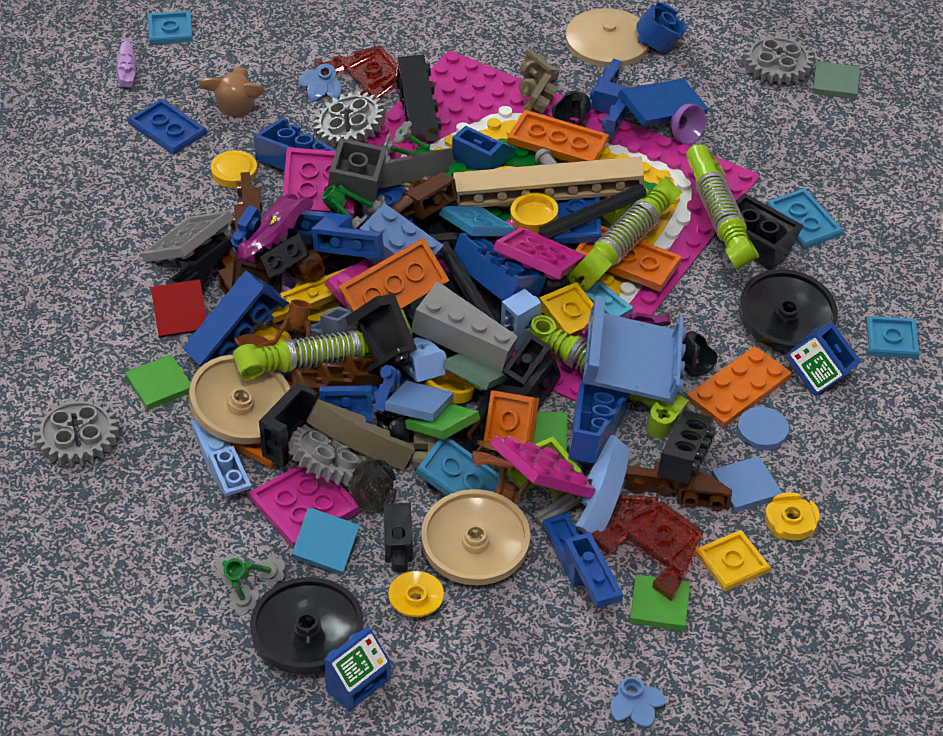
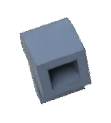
[310,306,358,339]

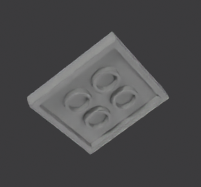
[140,210,234,263]

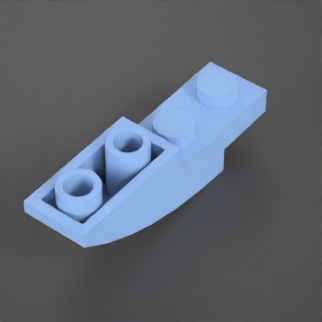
[191,419,251,496]

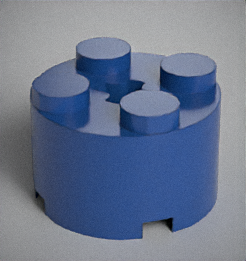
[636,2,687,55]

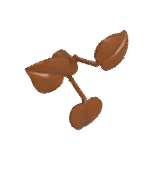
[234,299,335,369]
[472,440,577,503]

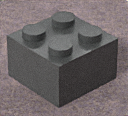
[328,138,387,201]

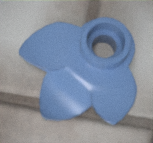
[299,63,342,102]
[611,677,667,728]

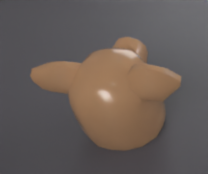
[199,67,265,117]

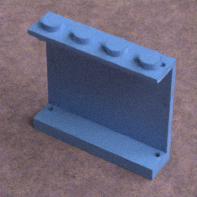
[583,296,687,403]

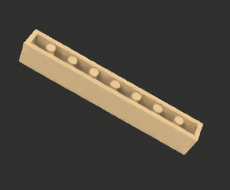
[453,156,644,207]

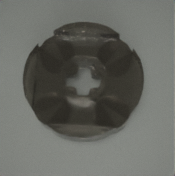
[348,459,397,513]

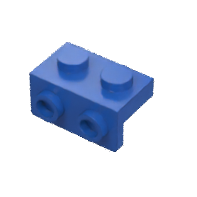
[319,386,372,424]

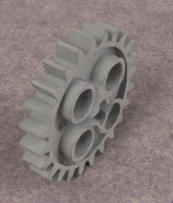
[743,33,814,86]
[313,91,386,148]
[33,396,119,467]
[288,425,372,486]

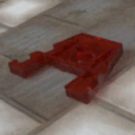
[314,45,397,99]
[591,501,704,601]

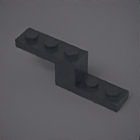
[458,356,561,454]

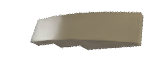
[307,399,415,471]

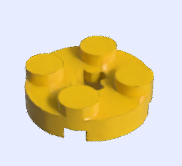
[765,492,820,541]

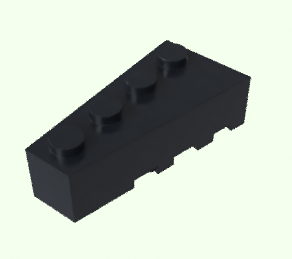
[396,54,442,143]

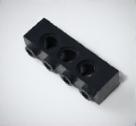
[657,410,716,484]

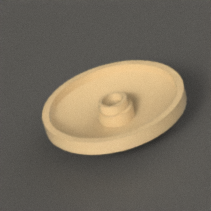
[566,8,651,67]
[188,355,290,444]
[421,489,530,585]

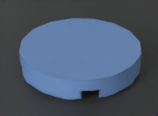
[737,407,789,450]

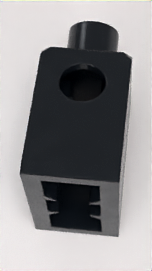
[384,503,413,573]

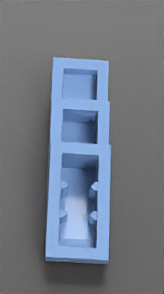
[576,435,630,541]

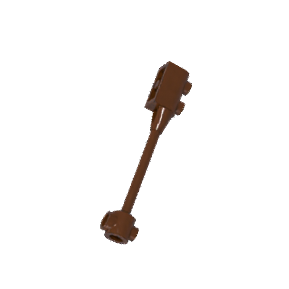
[290,172,458,282]

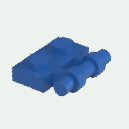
[231,205,261,254]
[372,365,402,415]

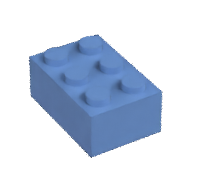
[359,203,444,265]

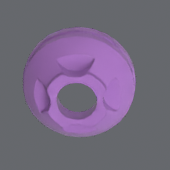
[671,104,706,145]

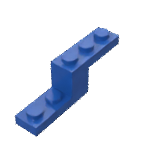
[589,59,630,141]
[287,210,385,259]
[542,513,623,609]

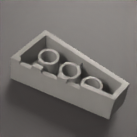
[411,281,518,372]

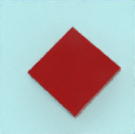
[151,280,206,336]

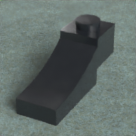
[165,235,233,291]

